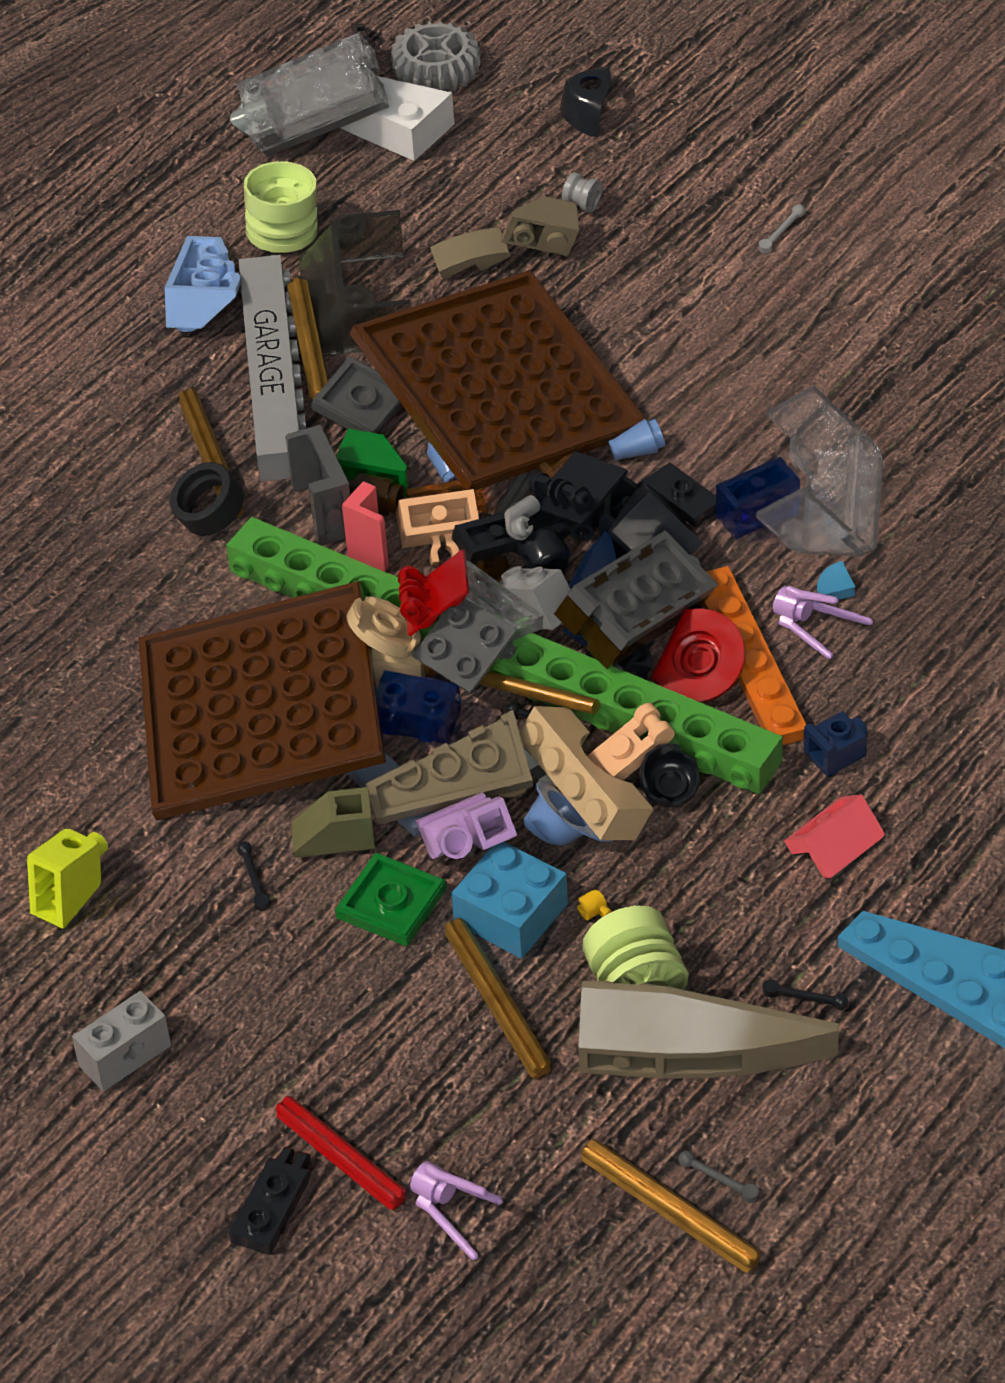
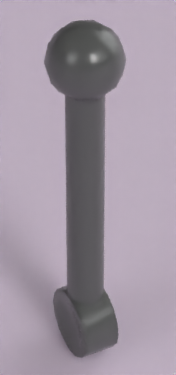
[678,1151,759,1203]

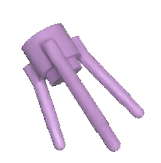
[773,585,873,659]
[410,1161,503,1260]

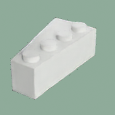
[340,75,455,161]

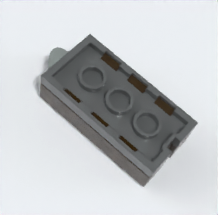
[554,530,718,669]

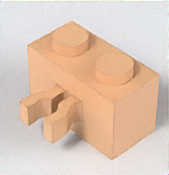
[396,489,479,566]

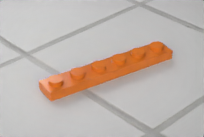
[702,566,806,745]

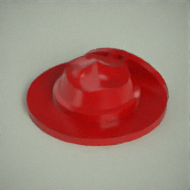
[651,608,746,703]

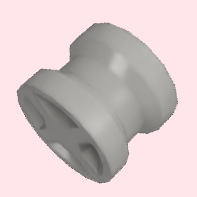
[562,172,602,213]

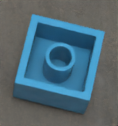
[451,842,568,959]

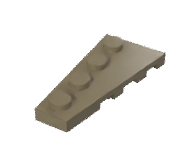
[367,710,533,825]

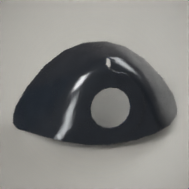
[560,66,611,136]

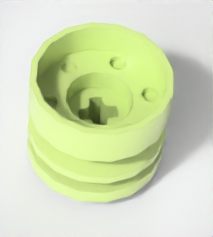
[244,162,318,253]
[583,905,689,990]

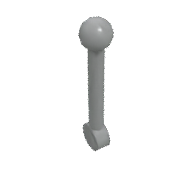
[759,204,806,254]

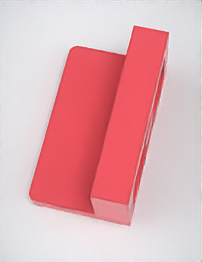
[342,481,389,572]
[784,794,885,878]

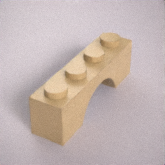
[519,706,654,840]

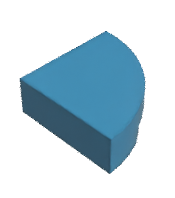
[817,561,855,604]

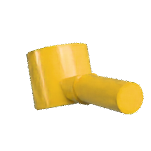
[577,890,612,920]

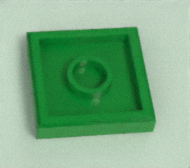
[335,852,447,947]

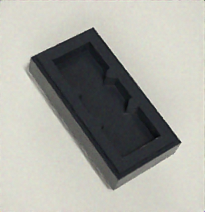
[643,462,722,528]

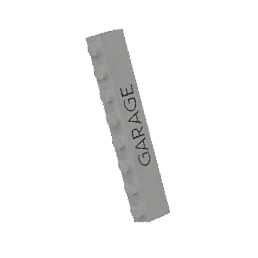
[239,255,306,482]

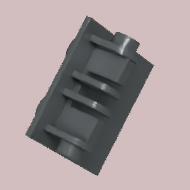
[412,598,517,694]

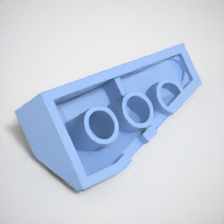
[165,236,241,332]

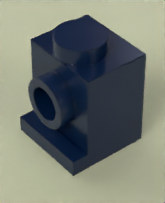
[804,711,868,777]

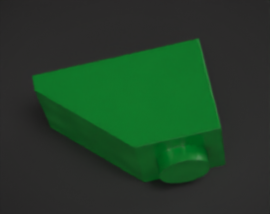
[336,428,410,498]

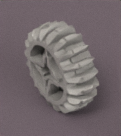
[391,20,480,92]

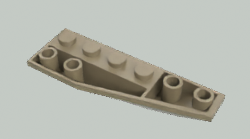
[578,980,839,1079]

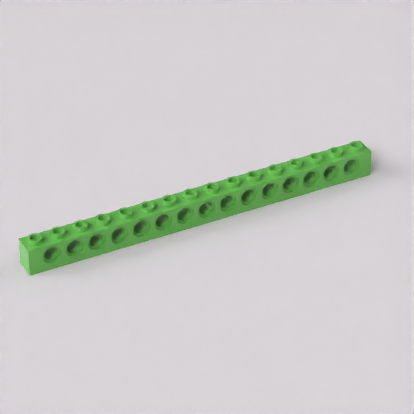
[226,517,783,794]

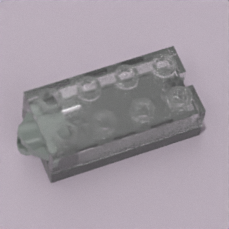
[230,32,389,157]

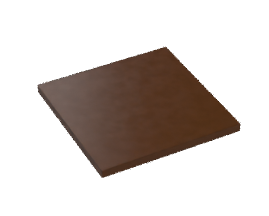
[350,270,647,491]
[138,581,386,821]

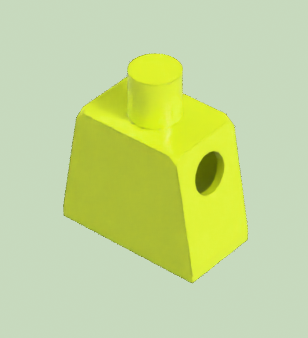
[27,829,108,929]

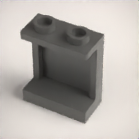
[285,425,350,546]

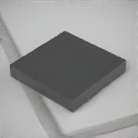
[311,356,403,434]

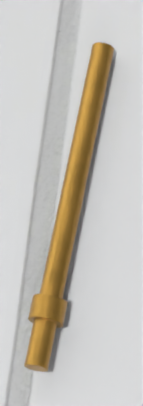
[414,651,600,715]

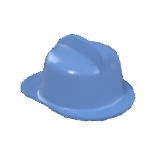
[523,781,611,846]

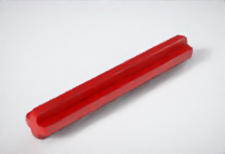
[275,1096,406,1210]

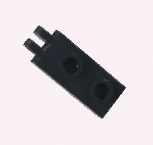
[229,1146,311,1255]

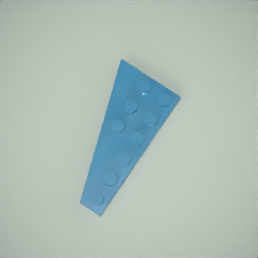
[838,911,1005,1048]

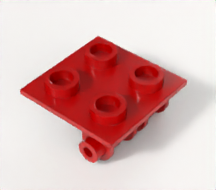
[398,549,470,637]

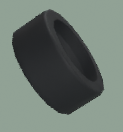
[169,462,244,536]

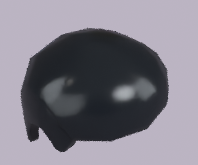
[640,744,701,809]

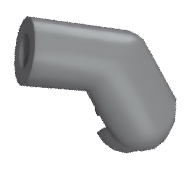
[504,495,540,541]

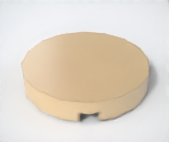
[346,596,422,658]

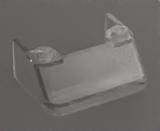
[756,385,883,557]

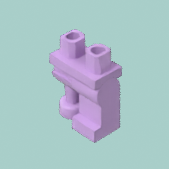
[416,792,518,859]

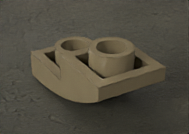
[430,227,512,280]

